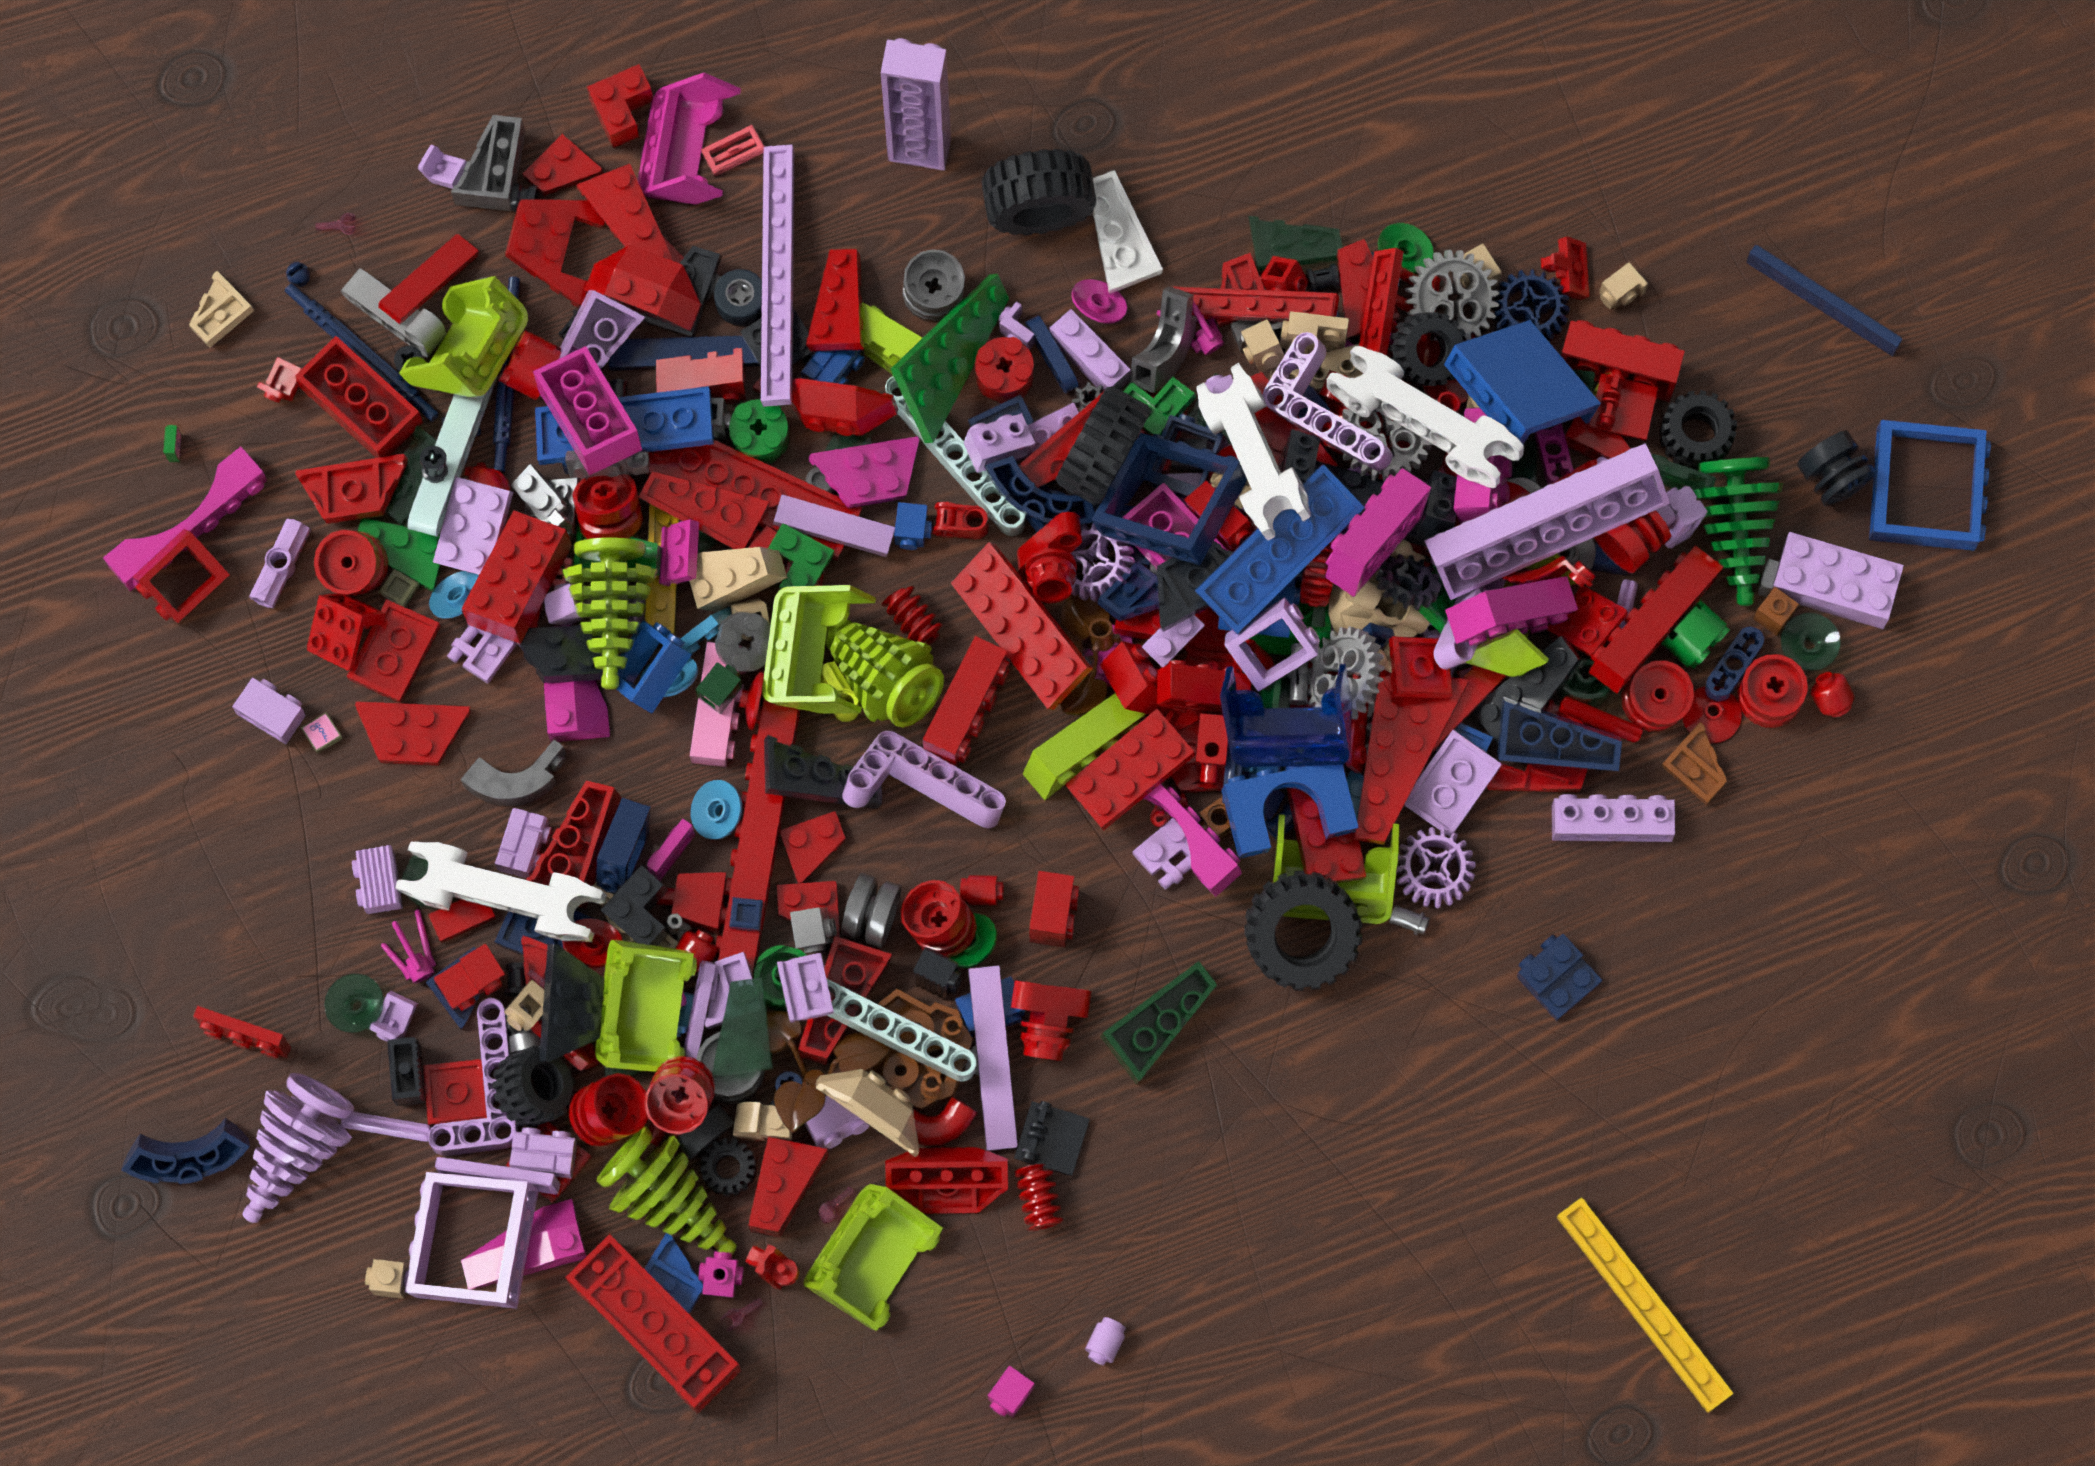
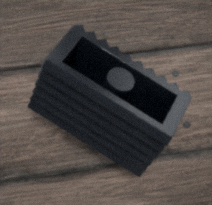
[914,947,962,1000]
[387,1037,426,1106]

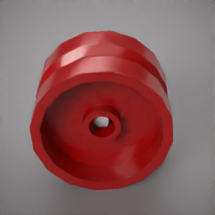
[572,474,643,539]
[314,530,389,596]
[1737,654,1808,728]
[1621,660,1694,732]

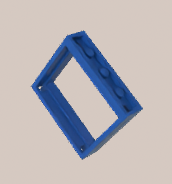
[1869,420,1991,551]

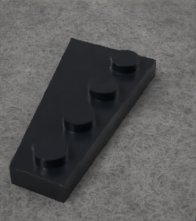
[1473,636,1582,745]
[764,735,882,809]

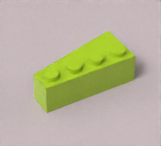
[1023,693,1146,800]

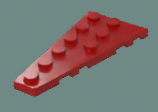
[1354,670,1469,845]

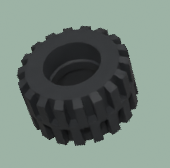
[1388,312,1466,386]
[1660,390,1737,471]
[493,1045,576,1127]

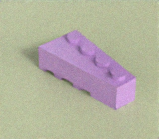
[540,290,645,397]

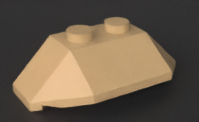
[816,1069,919,1157]

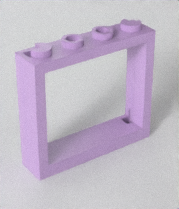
[404,1172,539,1309]

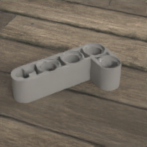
[340,269,447,358]

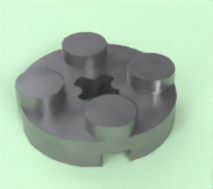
[715,612,771,672]

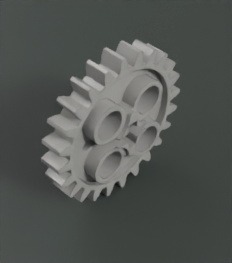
[1405,250,1499,341]
[1342,409,1432,482]
[1307,626,1385,724]

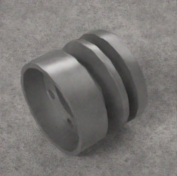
[902,249,965,322]

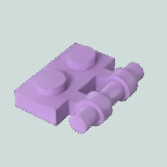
[447,624,517,684]
[1133,818,1191,890]

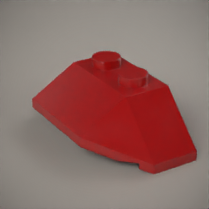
[584,245,701,332]
[790,378,898,436]
[885,1147,1008,1214]

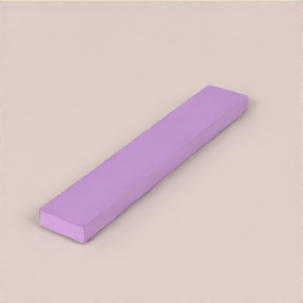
[968,966,1017,1151]

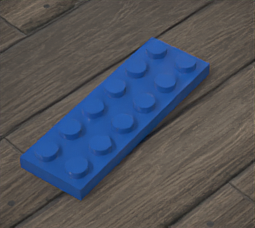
[535,386,714,465]
[1195,465,1364,634]

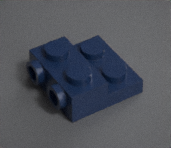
[1517,934,1602,1021]

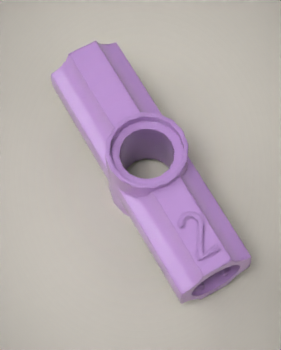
[249,519,311,609]

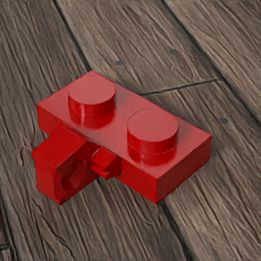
[1541,236,1589,300]

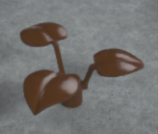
[1060,594,1188,715]
[750,1011,889,1133]

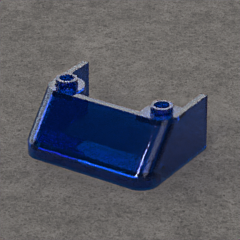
[1220,664,1352,767]

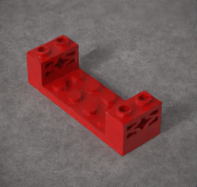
[565,1234,741,1414]

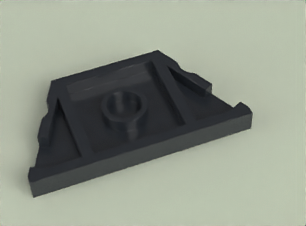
[1157,541,1233,632]
[512,625,623,683]
[539,944,604,1062]

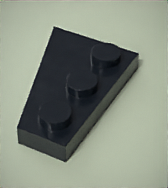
[641,246,722,337]

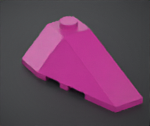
[544,625,610,742]
[461,1199,587,1290]

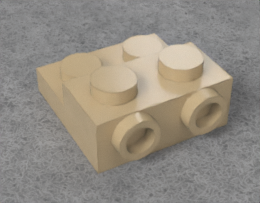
[1280,311,1349,354]

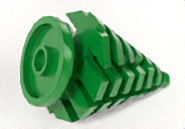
[1693,457,1783,606]

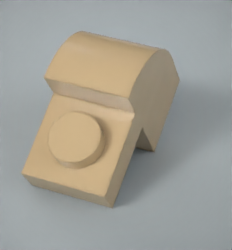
[733,1102,792,1142]

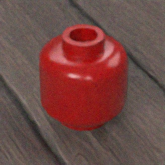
[1811,672,1855,717]
[674,929,718,976]

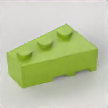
[861,303,922,375]

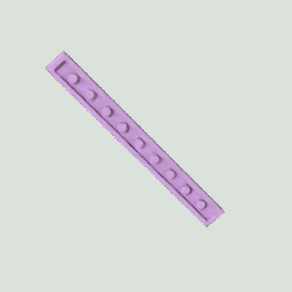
[761,145,794,407]

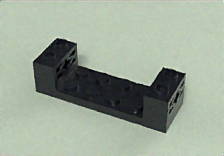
[1278,429,1457,547]

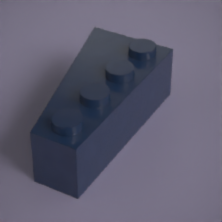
[1497,697,1622,771]

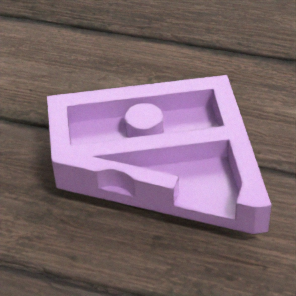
[705,952,763,1029]

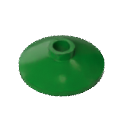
[1378,223,1433,274]
[949,913,997,968]

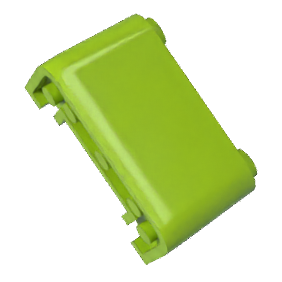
[399,276,528,398]
[595,940,697,1072]
[803,1184,943,1331]

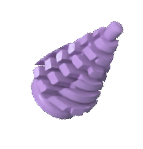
[242,1073,354,1223]

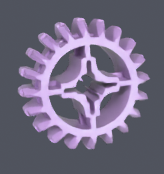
[1070,523,1135,602]
[1396,827,1475,908]

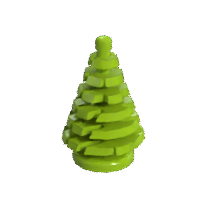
[562,538,658,690]
[826,620,944,728]
[596,1127,737,1253]

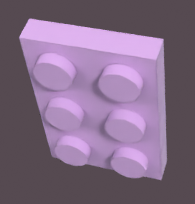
[433,477,513,575]
[1405,730,1503,837]

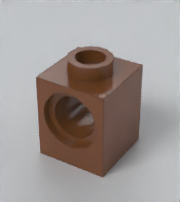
[1753,587,1799,636]
[1198,797,1232,840]

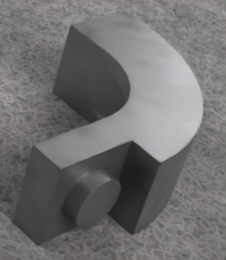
[1130,286,1197,393]
[461,740,566,806]

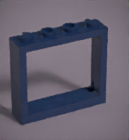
[1092,433,1247,565]

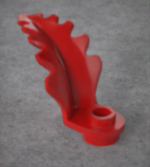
[1502,556,1596,588]

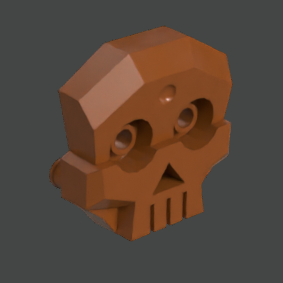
[859,989,973,1112]

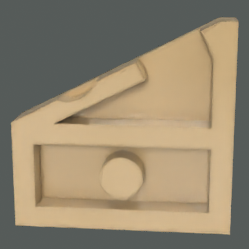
[189,271,254,348]

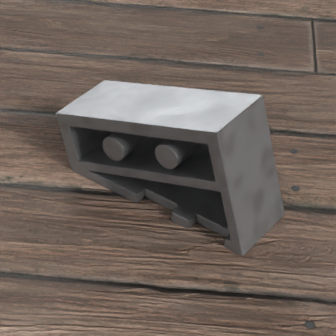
[451,115,525,211]

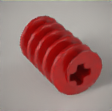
[881,586,943,646]
[1014,1164,1063,1231]

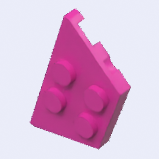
[809,436,919,508]

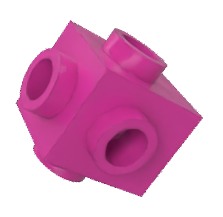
[698,1251,744,1297]

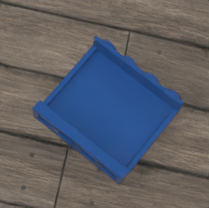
[1444,320,1601,445]

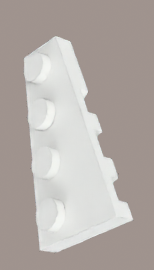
[1093,170,1163,294]

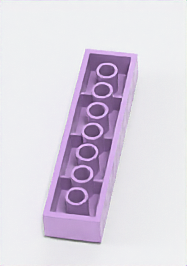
[881,38,951,171]
[1425,444,1670,600]

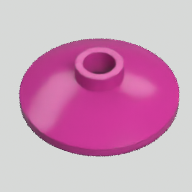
[1072,279,1127,323]

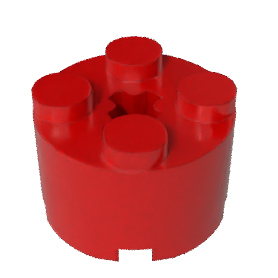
[498,330,561,400]
[975,337,1034,404]

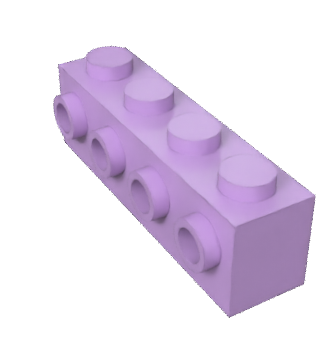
[1552,794,1675,842]

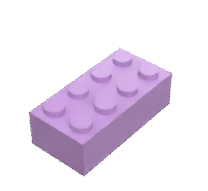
[1772,532,1904,629]

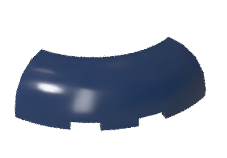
[985,456,1095,525]
[121,1117,250,1184]

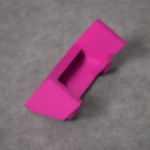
[638,72,741,204]

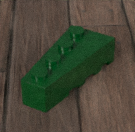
[1100,961,1217,1084]

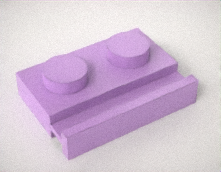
[777,953,834,1023]

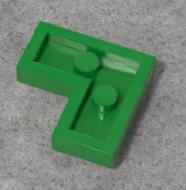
[1123,377,1196,436]
[768,523,835,590]

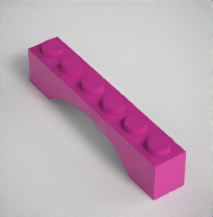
[103,447,267,591]
[1143,784,1242,897]

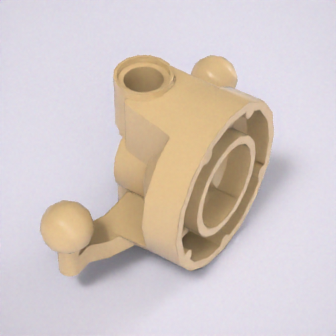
[1328,540,1430,673]

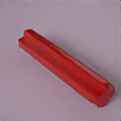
[1559,696,1643,743]

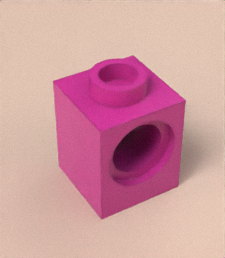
[988,1366,1035,1417]

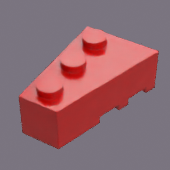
[748,1137,829,1238]

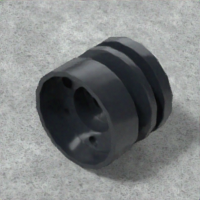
[1797,430,1876,507]

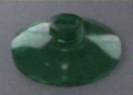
[1781,613,1841,671]
[324,974,384,1033]

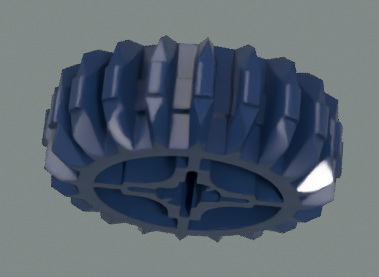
[1491,268,1570,342]

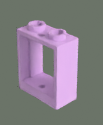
[1224,597,1320,691]

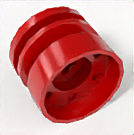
[1594,510,1671,573]
[901,880,977,958]
[644,1056,715,1134]
[569,1073,648,1147]

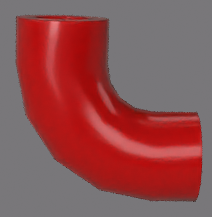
[913,1096,978,1146]

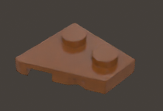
[1662,722,1727,805]

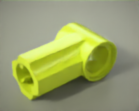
[820,661,859,722]

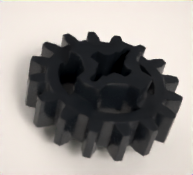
[1375,554,1442,610]

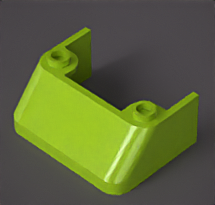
[1465,554,1576,677]
[762,585,876,714]
[1273,815,1399,924]

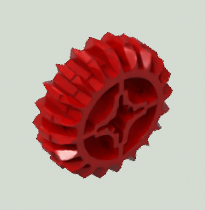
[1300,534,1339,607]

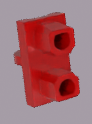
[746,1244,799,1290]

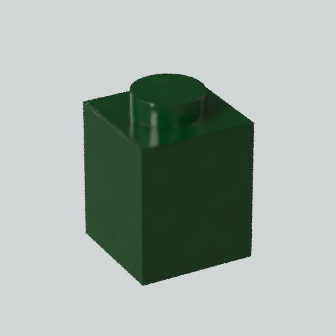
[695,662,743,715]

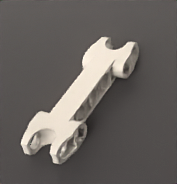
[1327,346,1524,488]
[1196,363,1311,541]
[395,842,607,942]

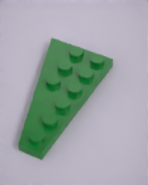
[890,274,1009,443]

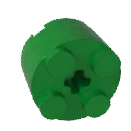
[729,399,790,465]
[1661,600,1730,669]
[754,945,807,1012]

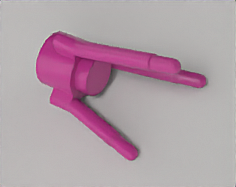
[1157,300,1224,356]
[381,909,436,984]

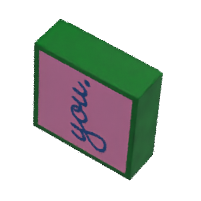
[163,425,182,462]

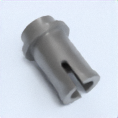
[1389,905,1430,935]

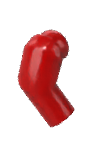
[1150,793,1189,827]

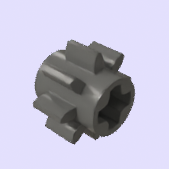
[1072,382,1103,412]

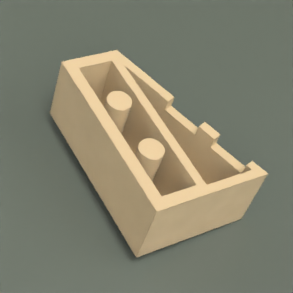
[689,547,787,612]

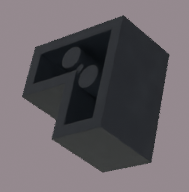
[601,865,670,946]

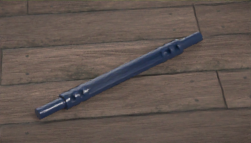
[493,277,520,473]
[285,283,439,422]

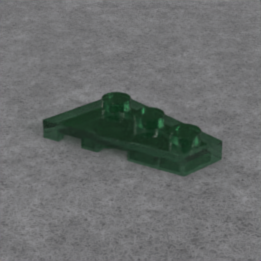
[1248,216,1342,271]

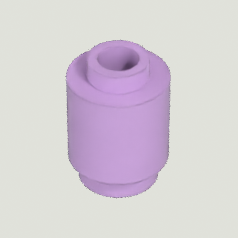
[1085,1317,1126,1365]

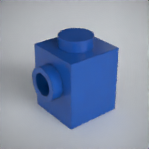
[894,502,932,550]

